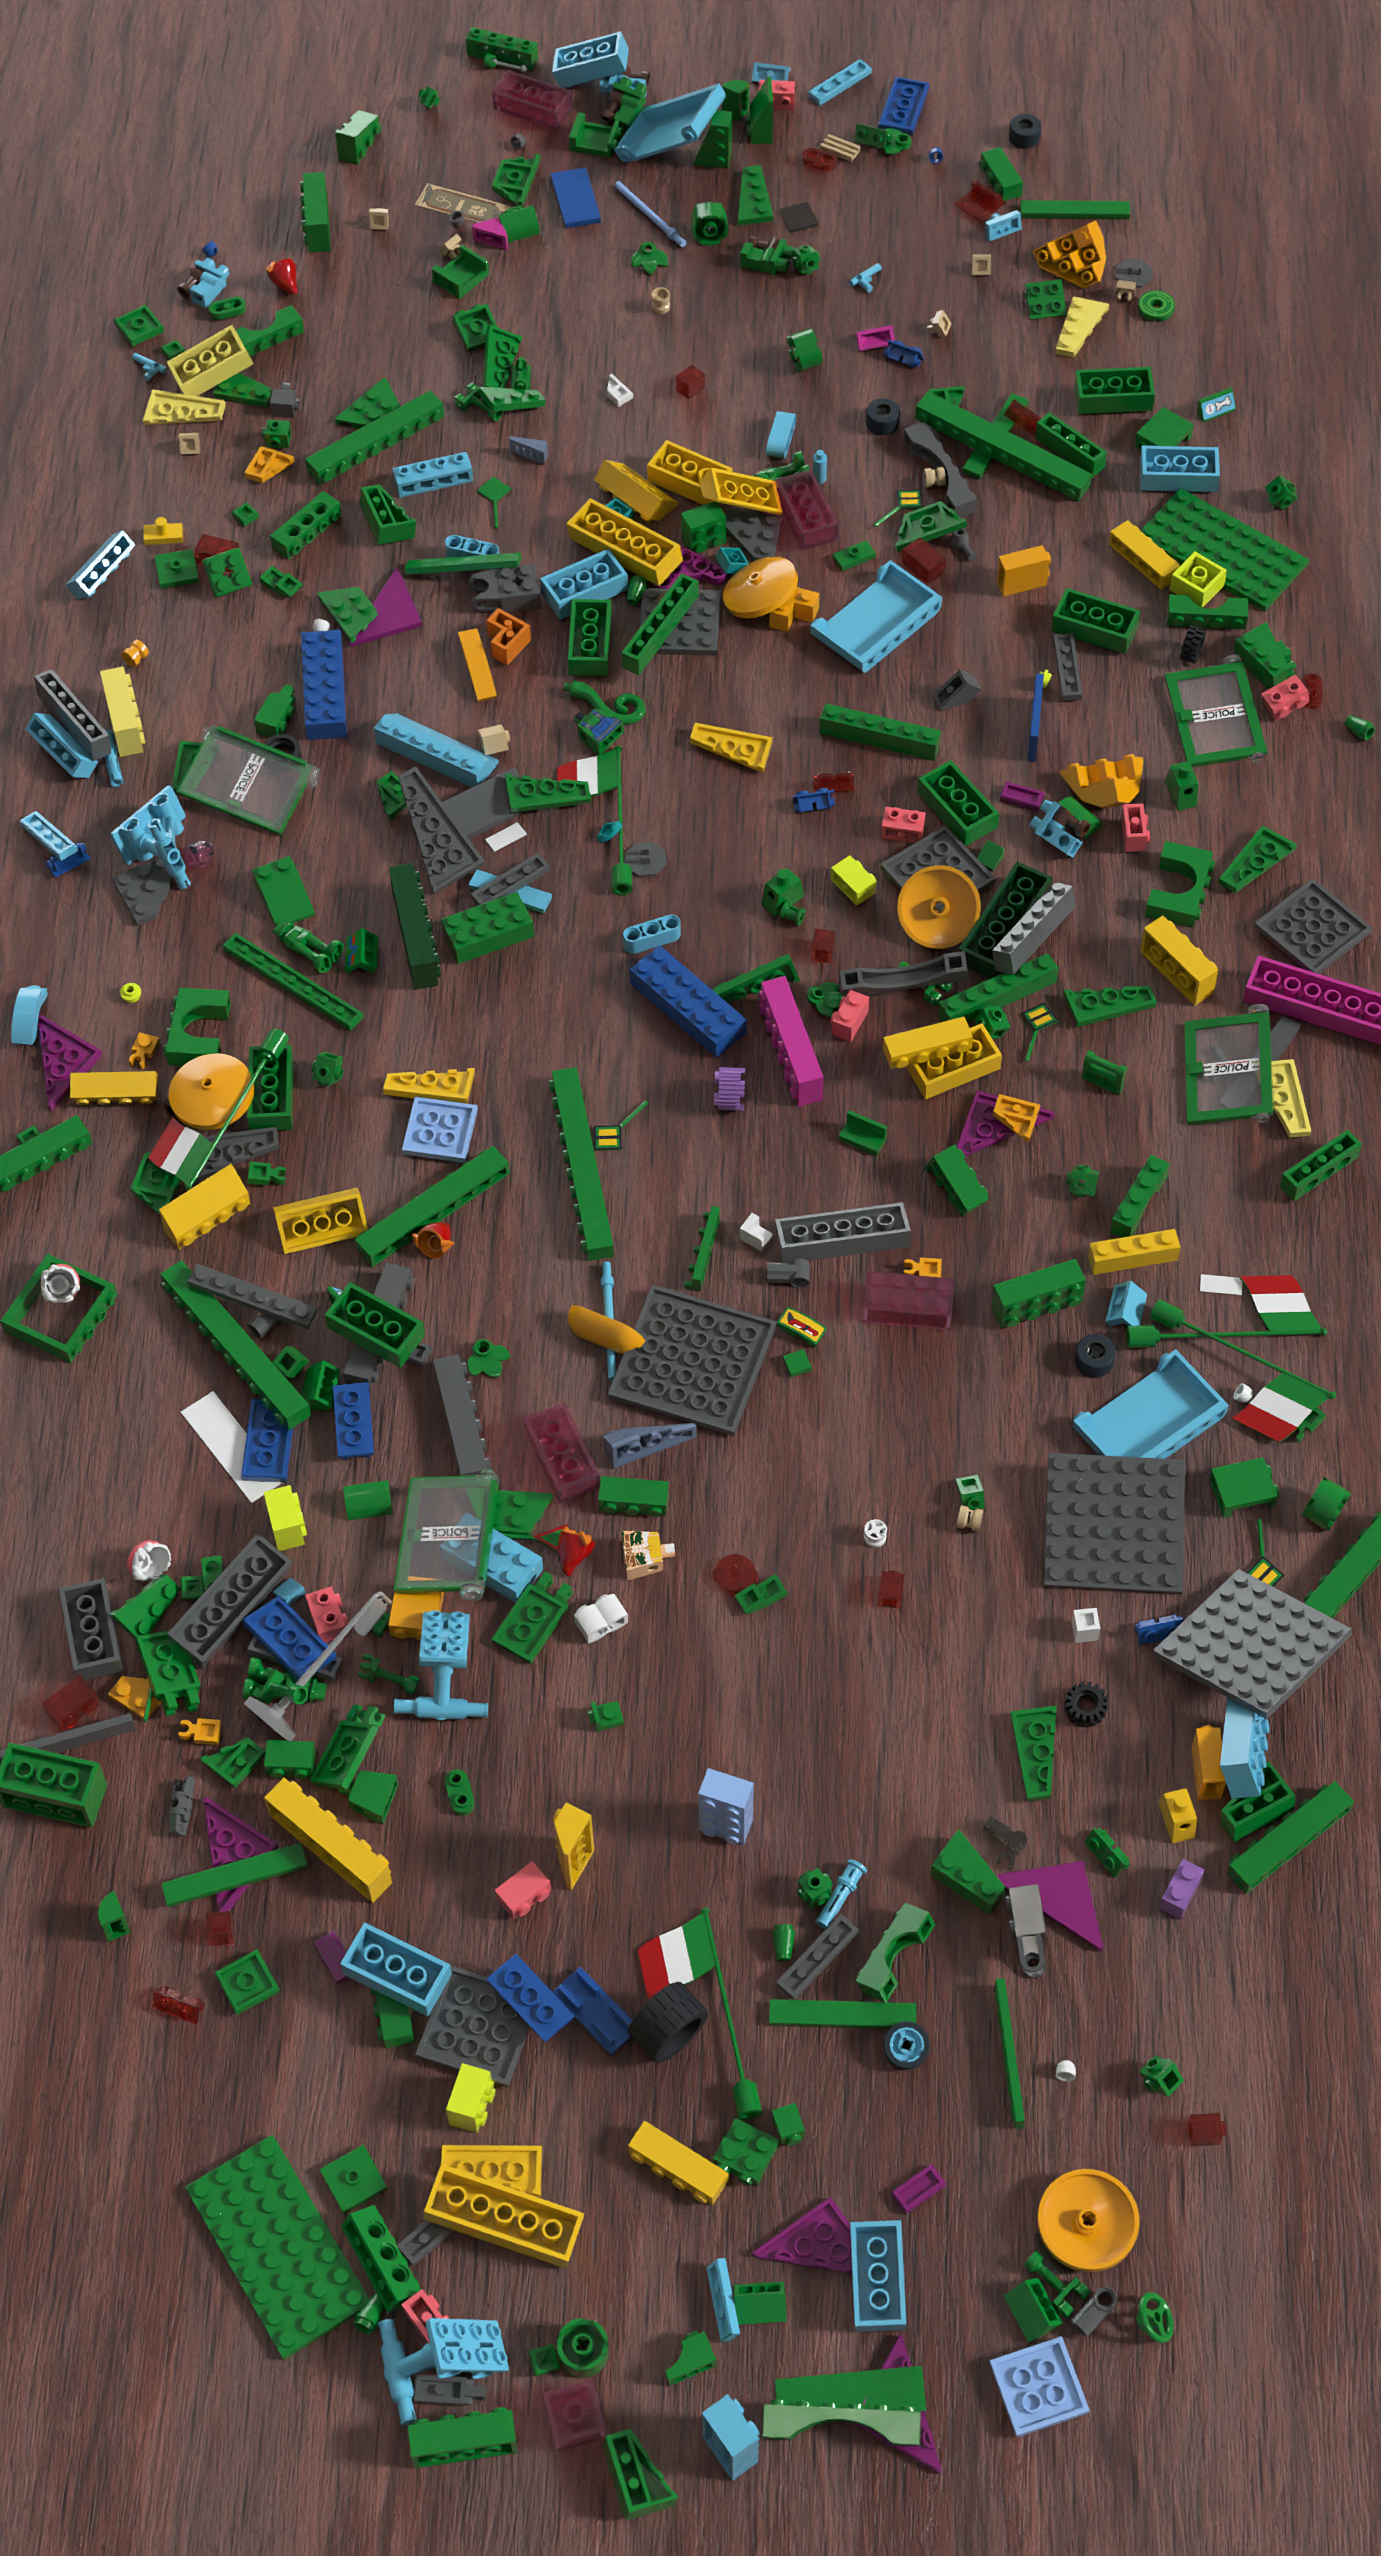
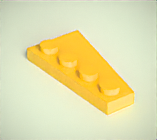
[383,1068,475,1104]

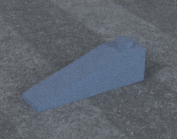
[603,1423,696,1469]

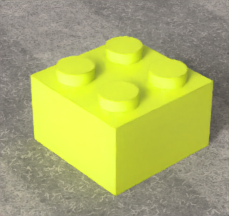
[1170,552,1227,607]
[264,1485,307,1551]
[446,2063,496,2133]

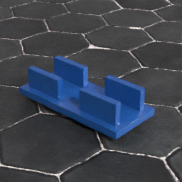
[333,1382,374,1460]
[487,1954,574,2043]
[553,1967,632,2055]

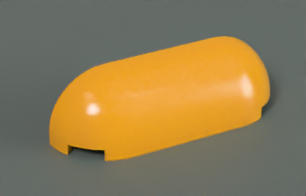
[568,1305,645,1354]

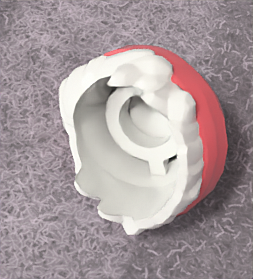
[41,1264,80,1303]
[127,1540,171,1581]

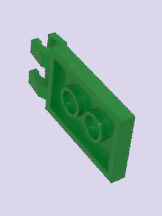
[492,1572,573,1664]
[135,1630,201,1717]
[309,1704,385,1790]

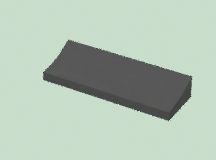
[410,767,526,839]
[775,1202,911,1263]
[167,1533,293,1669]

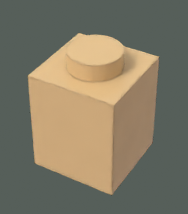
[478,724,510,755]

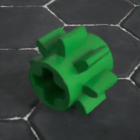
[417,86,441,108]

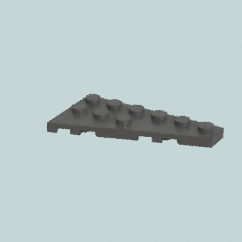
[399,766,485,894]

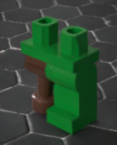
[601,76,647,130]
[740,235,795,275]

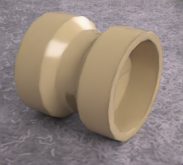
[652,287,670,314]
[924,467,946,488]
[957,1505,983,1532]

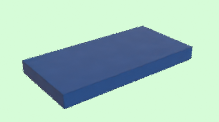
[878,77,930,136]
[551,168,601,228]
[1028,673,1044,762]
[241,1398,293,1482]
[242,1595,336,1681]

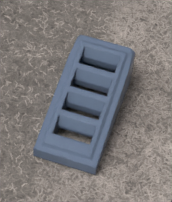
[509,436,548,464]

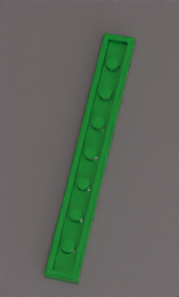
[222,932,364,1031]

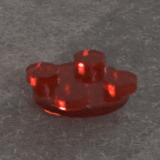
[712,1554,758,1597]

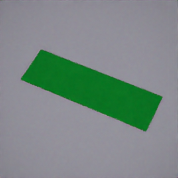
[775,2366,926,2412]

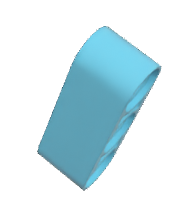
[766,411,796,459]
[445,535,499,570]
[623,915,681,954]

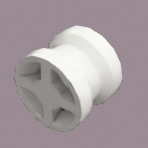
[864,1519,887,1548]

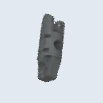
[169,1776,195,1837]

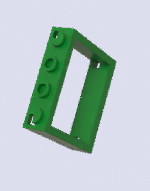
[0,1254,117,1363]

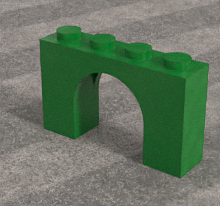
[1145,841,1215,928]
[163,988,231,1066]

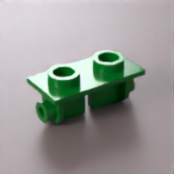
[854,123,892,149]
[511,357,531,390]
[1084,1828,1131,1878]

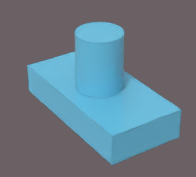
[985,210,1022,241]

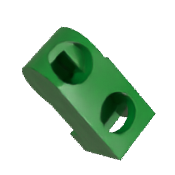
[201,1555,224,1591]

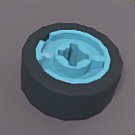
[883,2021,930,2070]

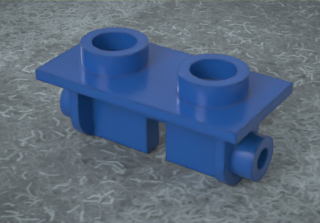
[884,339,924,368]
[792,788,835,813]
[45,843,91,878]
[1134,1614,1184,1645]

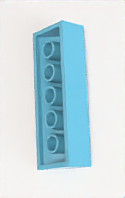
[374,713,499,787]

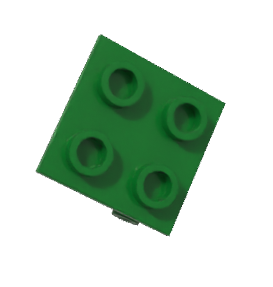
[1024,279,1067,320]

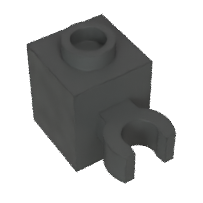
[270,382,299,418]

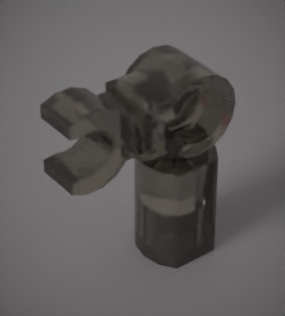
[983,1816,1027,1870]

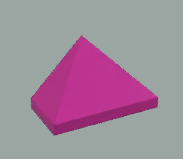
[856,325,895,351]

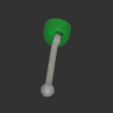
[484,53,527,72]

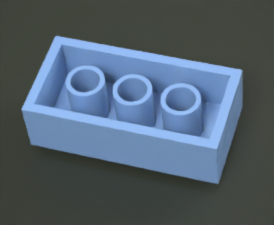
[698,1768,754,1845]

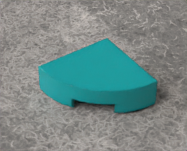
[596,821,623,844]

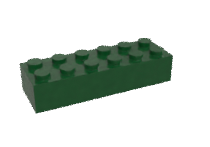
[959,861,1053,978]
[389,863,441,990]

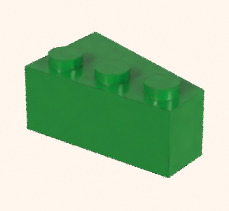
[335,110,381,165]
[693,110,732,169]
[359,485,417,545]
[1233,622,1289,690]
[924,1144,989,1217]
[1221,1761,1295,1842]
[930,1829,1005,1915]
[602,2429,679,2521]

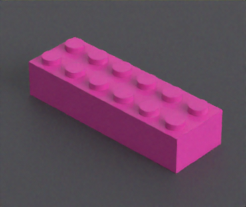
[758,976,824,1107]

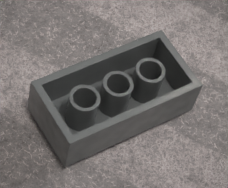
[59,1578,124,1682]

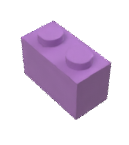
[1159,1859,1204,1920]

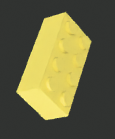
[167,325,253,396]
[100,666,146,757]

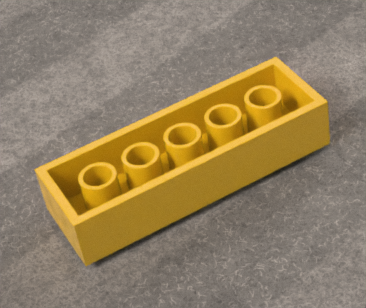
[566,498,683,586]
[264,1778,392,1904]
[423,2164,584,2269]

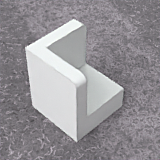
[740,1213,773,1252]
[1072,1608,1100,1643]

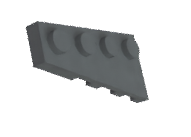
[197,1127,279,1178]

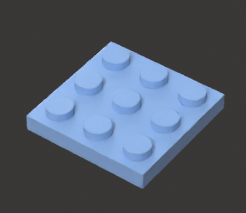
[402,1097,478,1163]
[989,2336,1090,2438]

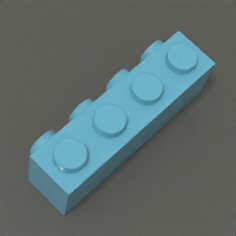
[393,452,473,498]
[66,530,135,600]
[25,713,98,778]

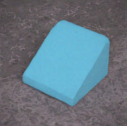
[273,1578,305,1606]

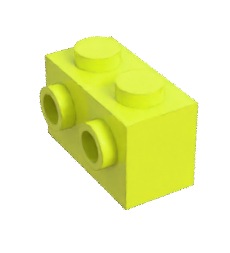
[831,856,877,906]

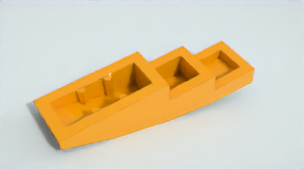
[458,628,497,702]

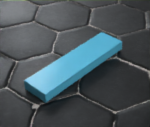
[808,59,872,106]
[20,811,78,861]
[468,869,552,914]

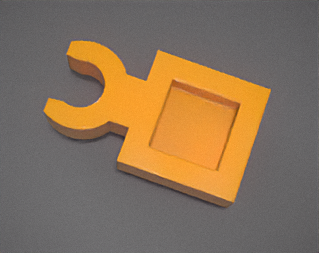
[129,1032,160,1070]
[904,1258,942,1282]
[178,1718,222,1745]

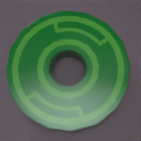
[1138,290,1175,322]

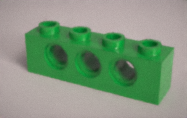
[465,27,538,71]
[270,491,341,560]
[1280,1129,1362,1201]
[341,2205,421,2313]

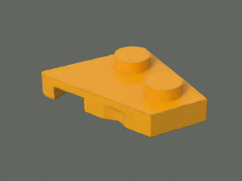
[244,446,294,483]
[993,1094,1040,1142]
[108,1676,162,1719]

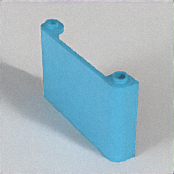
[614,83,726,162]
[810,560,942,673]
[1073,1349,1229,1459]

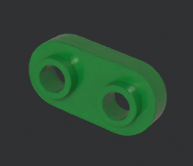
[209,297,246,320]
[445,1769,475,1816]

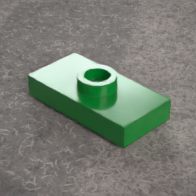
[833,540,876,571]

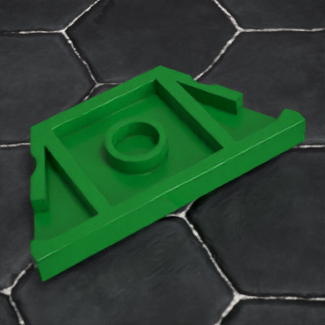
[492,154,541,207]
[335,377,400,429]
[895,501,968,552]
[317,587,378,643]
[131,1152,181,1215]
[466,1489,554,1535]

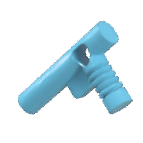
[849,263,882,293]
[132,353,167,381]

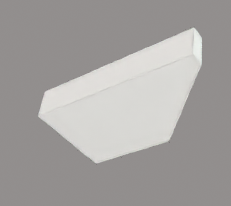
[607,374,633,407]

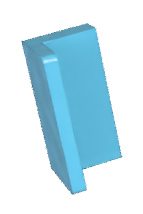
[752,62,791,82]
[1105,1281,1147,1326]

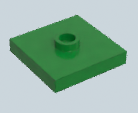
[114,305,165,347]
[155,549,199,589]
[214,1949,280,2015]
[320,2144,388,2214]

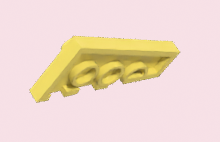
[1055,297,1109,358]
[143,389,226,425]
[1252,1059,1312,1138]

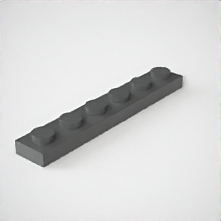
[187,1264,317,1329]

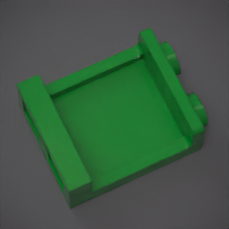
[569,113,622,158]
[431,245,489,299]
[1135,407,1194,451]
[1209,1457,1279,1518]

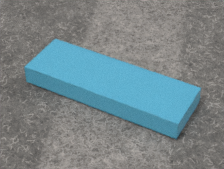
[706,2258,740,2342]

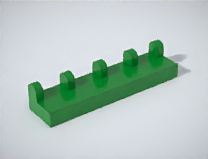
[684,1206,720,1291]

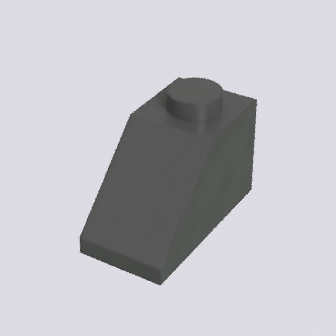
[932,669,982,711]

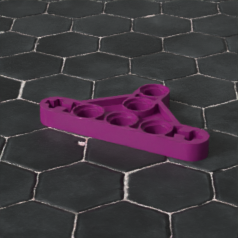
[655,546,726,589]

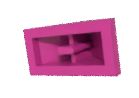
[472,217,508,250]

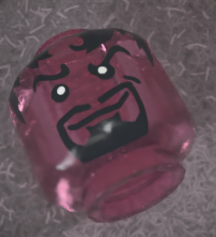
[184,839,215,869]

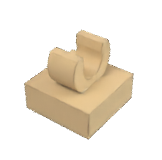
[369,208,389,230]
[439,234,462,260]
[972,254,991,275]
[1116,280,1136,302]
[927,310,951,338]
[179,433,200,454]

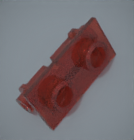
[1004,399,1042,436]
[813,771,855,792]
[153,1986,205,2024]

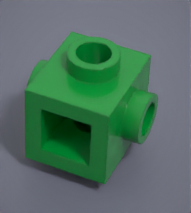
[792,245,820,274]
[262,420,292,449]
[1265,475,1298,510]
[975,1006,1011,1039]
[311,1051,344,1086]
[1066,1165,1099,1197]
[797,1868,833,1910]
[1139,2055,1185,2097]

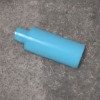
[813,450,827,484]

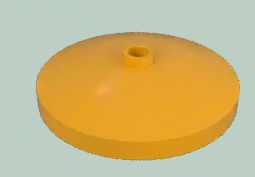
[723,557,798,618]
[897,865,981,949]
[169,1054,254,1130]
[1037,2169,1139,2272]

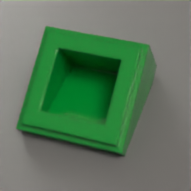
[977,840,1004,871]

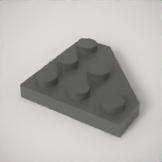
[725,509,783,561]
[112,858,175,926]

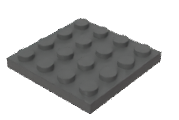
[640,588,720,656]
[880,825,996,910]
[1254,878,1373,974]
[415,1965,530,2088]

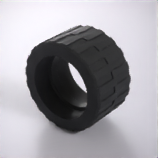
[628,1982,708,2063]

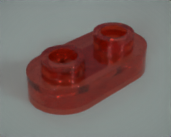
[802,148,837,172]
[1302,673,1323,709]

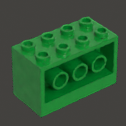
[0,1743,107,1828]

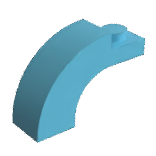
[11,985,47,1045]

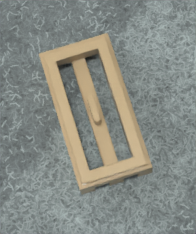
[820,134,860,162]

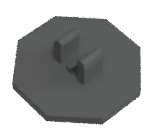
[1115,259,1153,288]
[624,842,667,877]

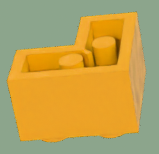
[769,587,819,632]

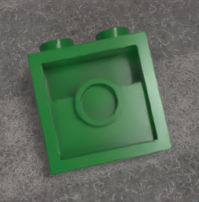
[452,304,498,351]
[713,2118,780,2187]

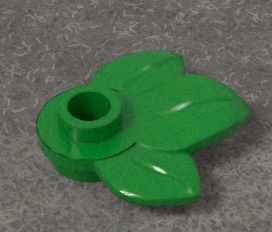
[880,128,911,155]
[631,242,668,275]
[806,982,843,1018]
[468,1339,510,1378]

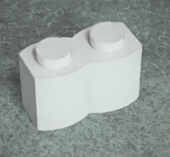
[574,1594,628,1643]

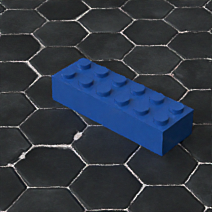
[301,630,347,740]
[629,945,747,1058]

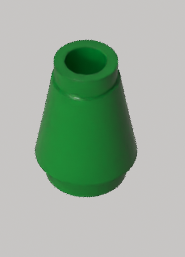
[626,575,647,606]
[1344,715,1375,740]
[772,1924,796,1961]
[354,2294,384,2335]

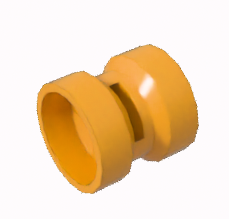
[121,639,149,667]

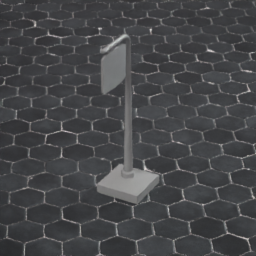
[244,1591,393,1741]

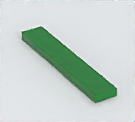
[1020,200,1130,219]
[962,393,1029,479]
[404,552,522,575]
[162,1843,308,1908]
[994,1978,1025,2129]
[769,1999,916,2029]

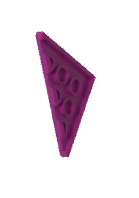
[349,568,422,647]
[38,1014,103,1111]
[956,1090,1055,1157]
[203,1796,279,1919]
[996,1861,1103,1951]
[752,2197,853,2274]
[852,2334,942,2474]

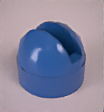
[929,147,944,164]
[202,241,218,257]

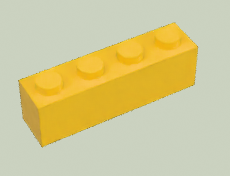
[1109,520,1180,590]
[883,1017,973,1069]
[70,1071,159,1105]
[1088,1229,1180,1275]
[628,2120,729,2206]

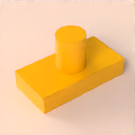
[144,517,183,545]

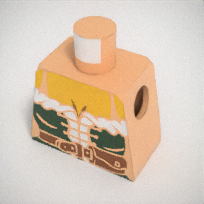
[622,1531,675,1580]

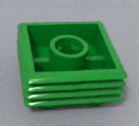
[202,548,252,597]

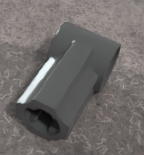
[767,1259,810,1288]
[247,1312,284,1338]
[1071,2287,1117,2337]

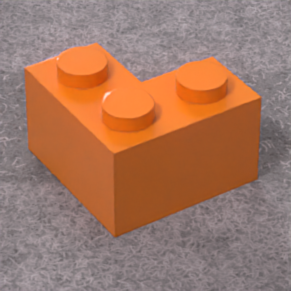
[486,608,531,666]

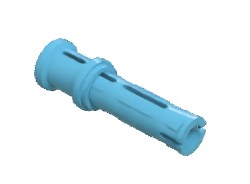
[104,730,124,787]
[815,1859,867,1929]

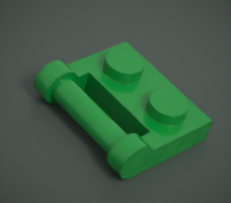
[1081,1050,1128,1095]

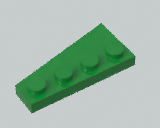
[483,325,523,388]
[505,774,591,812]
[1218,825,1297,893]
[713,954,800,1003]
[1063,986,1157,1027]
[1010,1705,1057,1802]

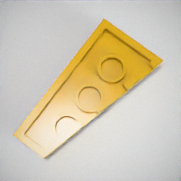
[690,723,773,773]
[441,2145,542,2198]

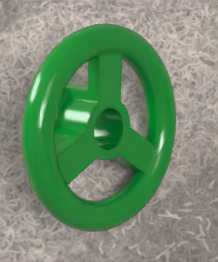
[1137,2292,1174,2343]

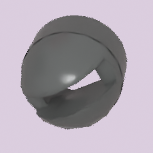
[511,133,527,150]
[449,211,465,227]

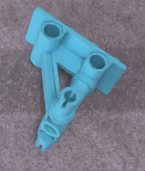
[111,786,191,889]
[394,1610,488,1720]
[378,2318,509,2425]

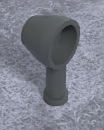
[950,528,977,561]

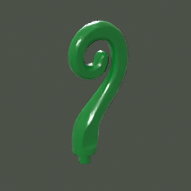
[564,681,646,725]

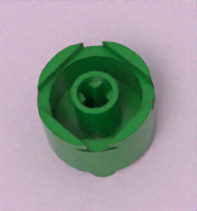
[690,202,728,246]
[785,328,823,373]
[1301,1477,1351,1531]
[557,2318,609,2378]

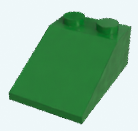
[746,76,773,144]
[252,856,315,927]

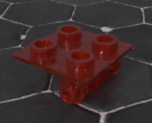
[954,181,1006,222]

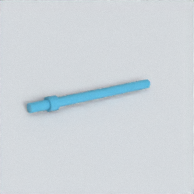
[601,1261,617,1381]

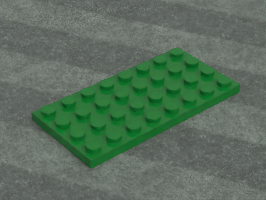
[1140,489,1309,612]
[185,2134,369,2360]

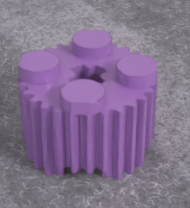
[714,1067,745,1111]

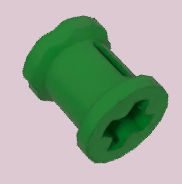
[779,901,806,926]

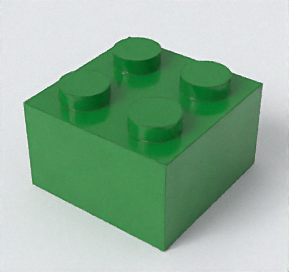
[681,501,726,553]

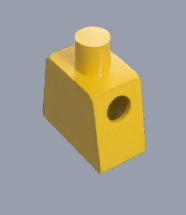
[1158,1789,1197,1844]

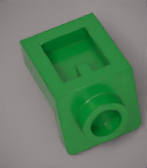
[956,1475,985,1510]
[587,1701,624,1732]

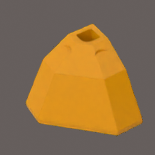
[1032,221,1106,288]
[1060,754,1143,808]

